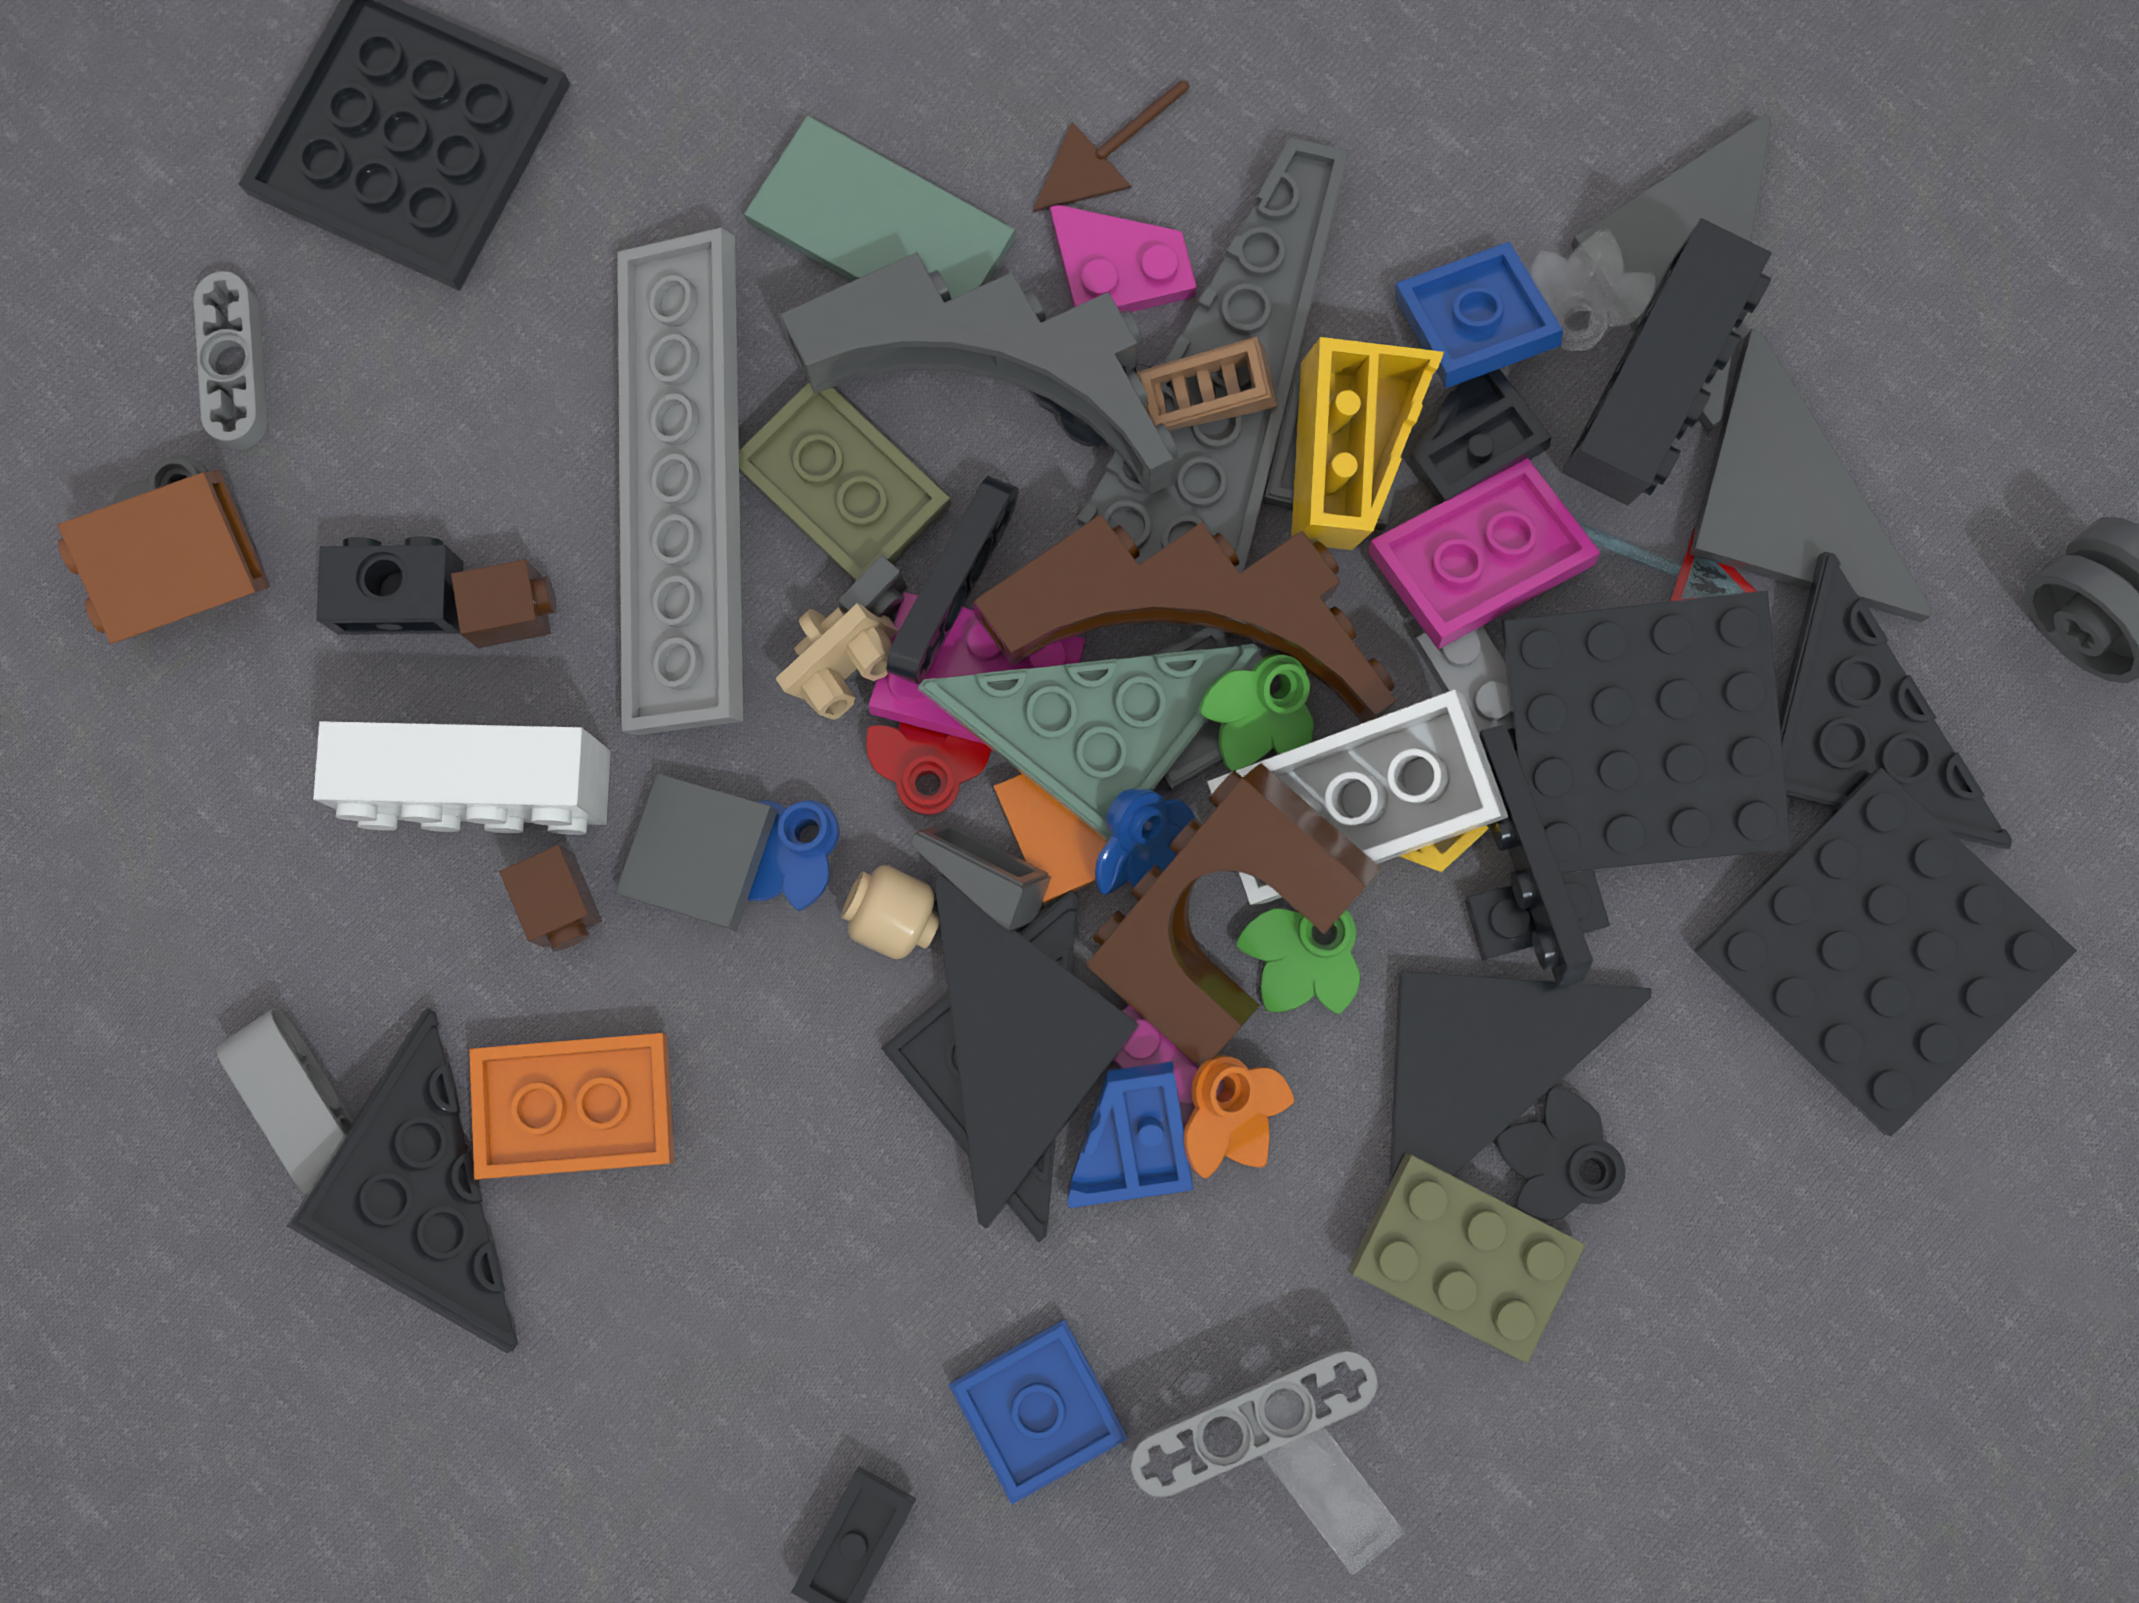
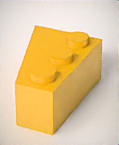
[1291,337,1444,550]

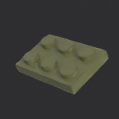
[739,383,951,582]
[1347,1152,1586,1364]

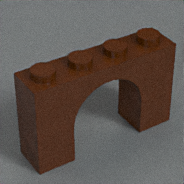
[1086,763,1382,1067]

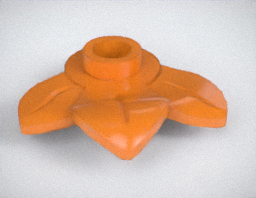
[1184,1055,1294,1179]

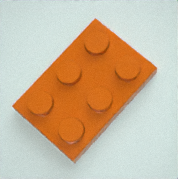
[469,1033,675,1180]

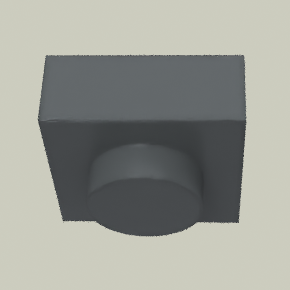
[838,555,907,618]

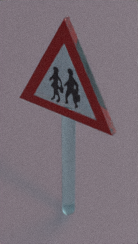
[1578,523,1756,601]

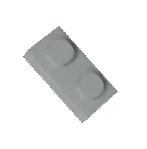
[1413,626,1512,735]

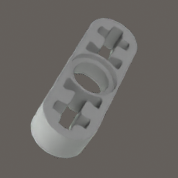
[194,271,267,450]

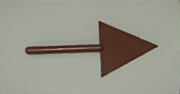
[1033,80,1189,212]

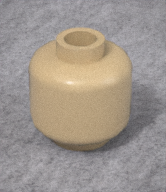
[841,865,940,960]

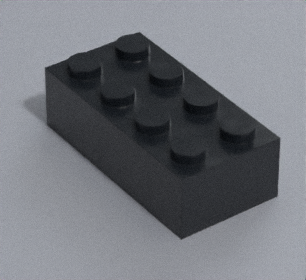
[1561,218,1772,506]

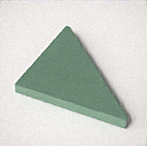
[916,644,1261,842]

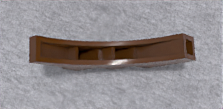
[974,514,1397,724]

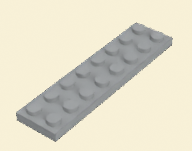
[617,227,743,735]

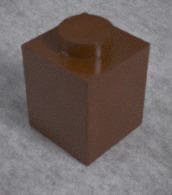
[451,559,557,648]
[499,844,602,951]

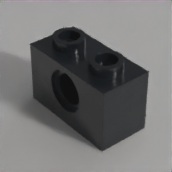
[316,536,464,635]

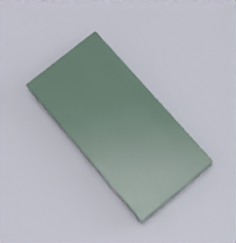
[744,115,1016,300]

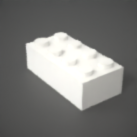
[1207,689,1508,905]
[313,721,611,835]

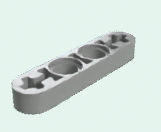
[1130,1348,1377,1497]

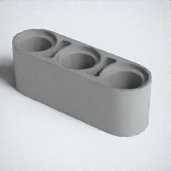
[216,1008,353,1195]

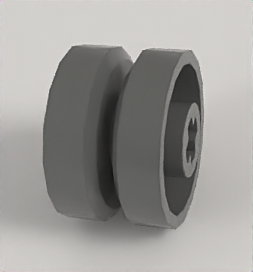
[2024,517,2139,683]

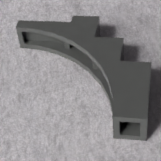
[780,252,1178,495]

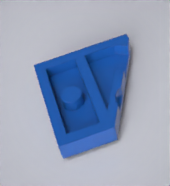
[1067,1061,1193,1208]

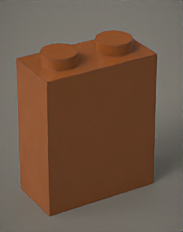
[56,470,270,644]

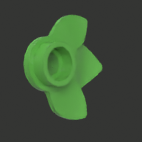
[1199,654,1314,771]
[1236,908,1360,1014]

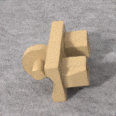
[775,603,898,720]

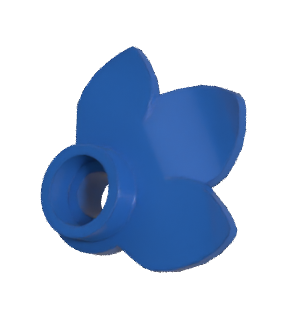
[1095,788,1196,895]
[748,800,840,911]

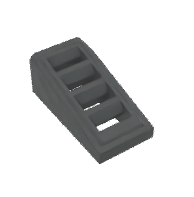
[910,822,1051,931]

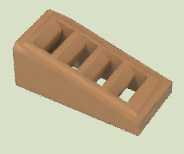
[1137,337,1278,431]

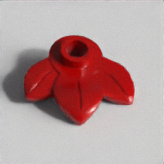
[866,722,991,816]

